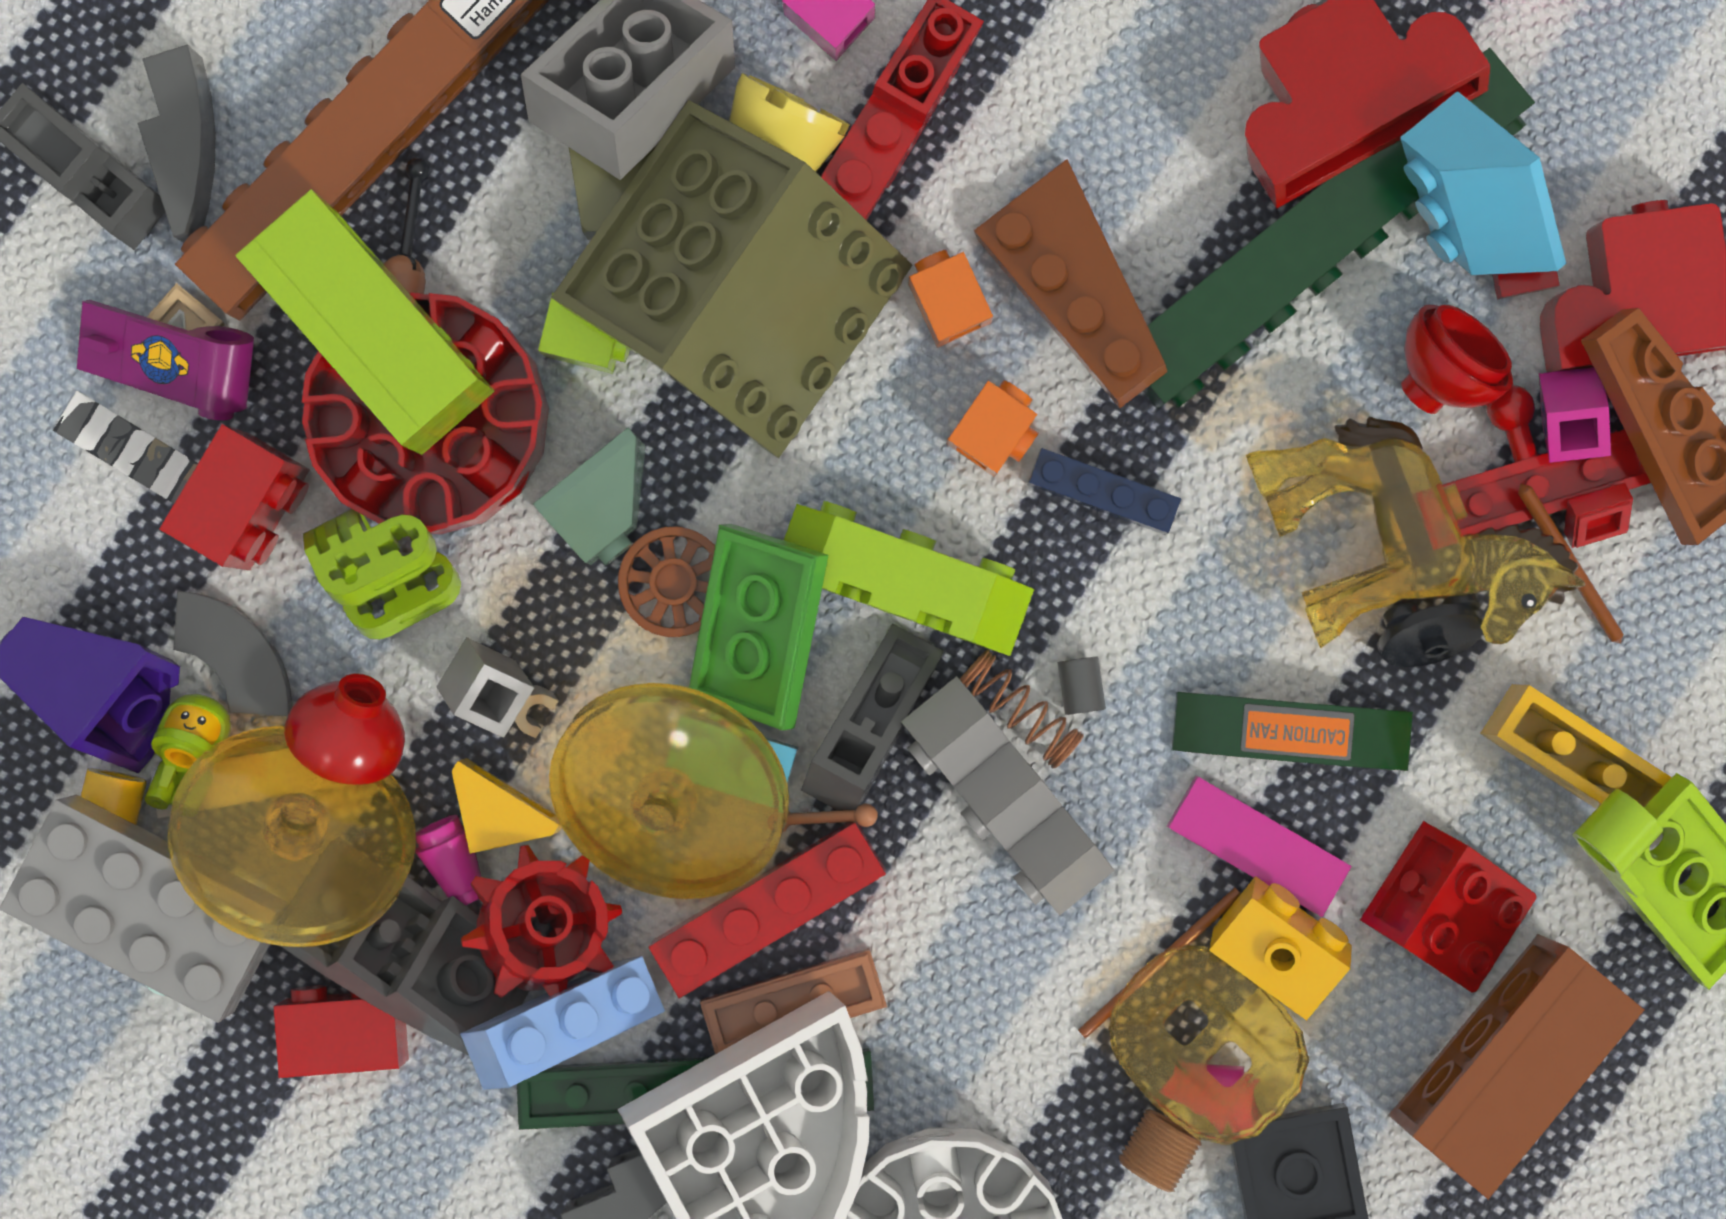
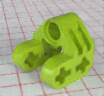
[303,509,461,640]

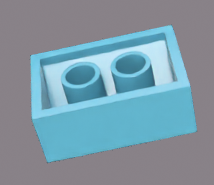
[1400,91,1566,275]

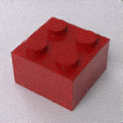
[159,424,310,570]

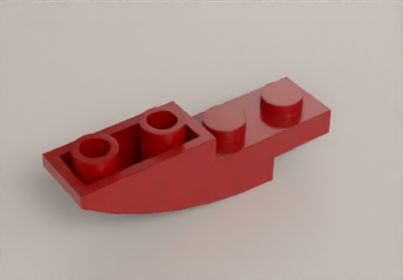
[821,0,984,221]

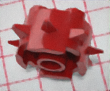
[461,845,622,998]

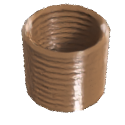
[1118,1109,1202,1192]

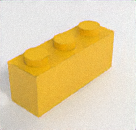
[1480,684,1672,809]

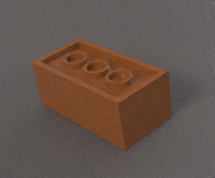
[1388,934,1644,1199]

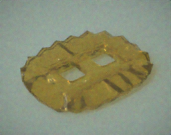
[1108,944,1310,1146]

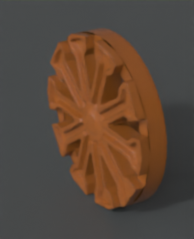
[618,527,715,637]

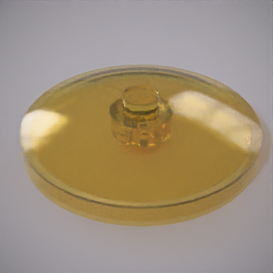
[549,683,789,899]
[167,726,416,947]

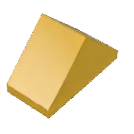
[452,758,566,854]

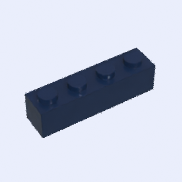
[1027,448,1181,535]

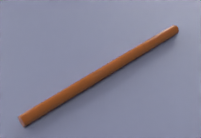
[1078,887,1241,1039]

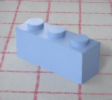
[460,956,665,1090]

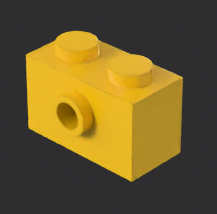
[1209,876,1352,1021]

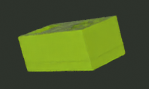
[235,189,495,455]

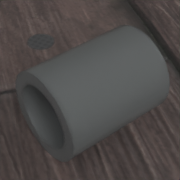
[1057,656,1106,715]

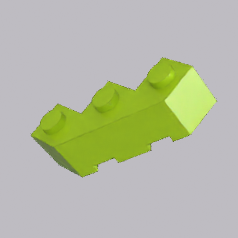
[784,501,1034,656]

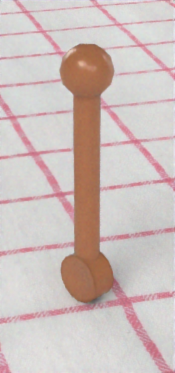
[767,803,878,833]

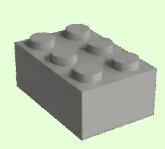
[521,0,735,180]

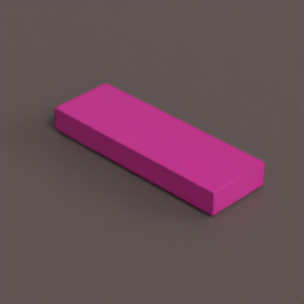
[1166,776,1352,917]

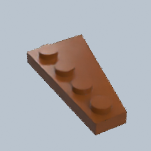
[974,159,1167,408]
[1581,308,1726,545]

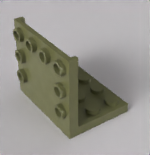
[551,100,913,458]

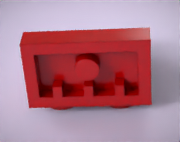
[1360,821,1536,993]

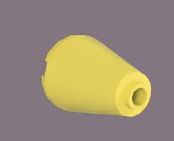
[729,73,850,173]

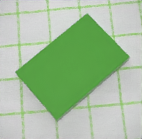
[687,524,829,731]

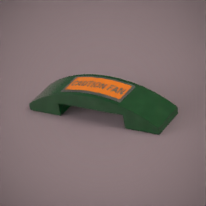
[1172,692,1413,771]

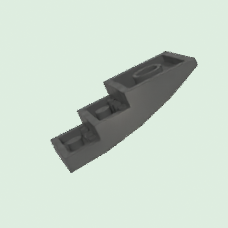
[269,838,529,1055]

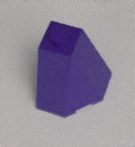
[0,617,180,774]

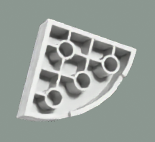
[617,991,870,1219]

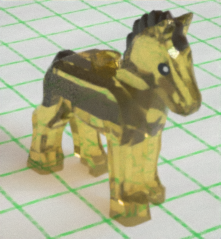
[1246,417,1585,648]

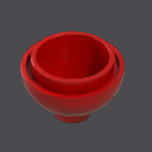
[1401,304,1513,414]
[284,673,405,785]

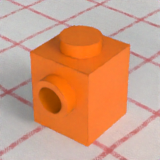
[946,380,1039,477]

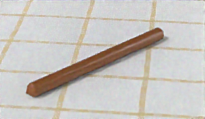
[1518,484,1624,644]

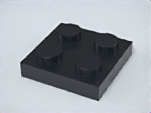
[1227,1103,1369,1219]

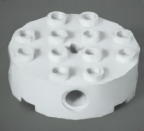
[846,1127,1063,1219]

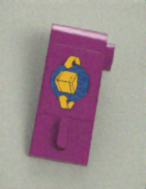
[77,299,254,420]

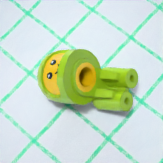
[144,694,231,818]

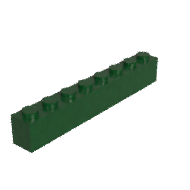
[1143,47,1535,409]

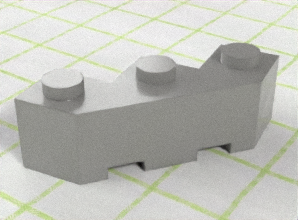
[901,676,1115,916]

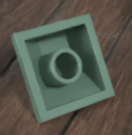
[533,427,646,566]

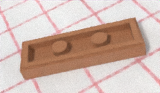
[700,948,887,1054]

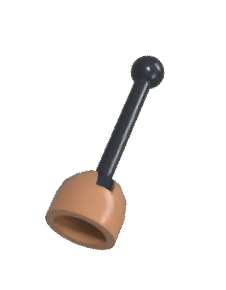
[383,157,430,294]

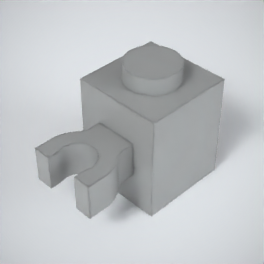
[436,637,559,738]

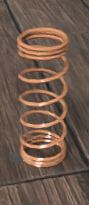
[960,650,1084,769]

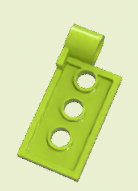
[1572,773,1726,990]

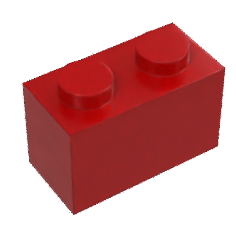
[273,985,409,1078]

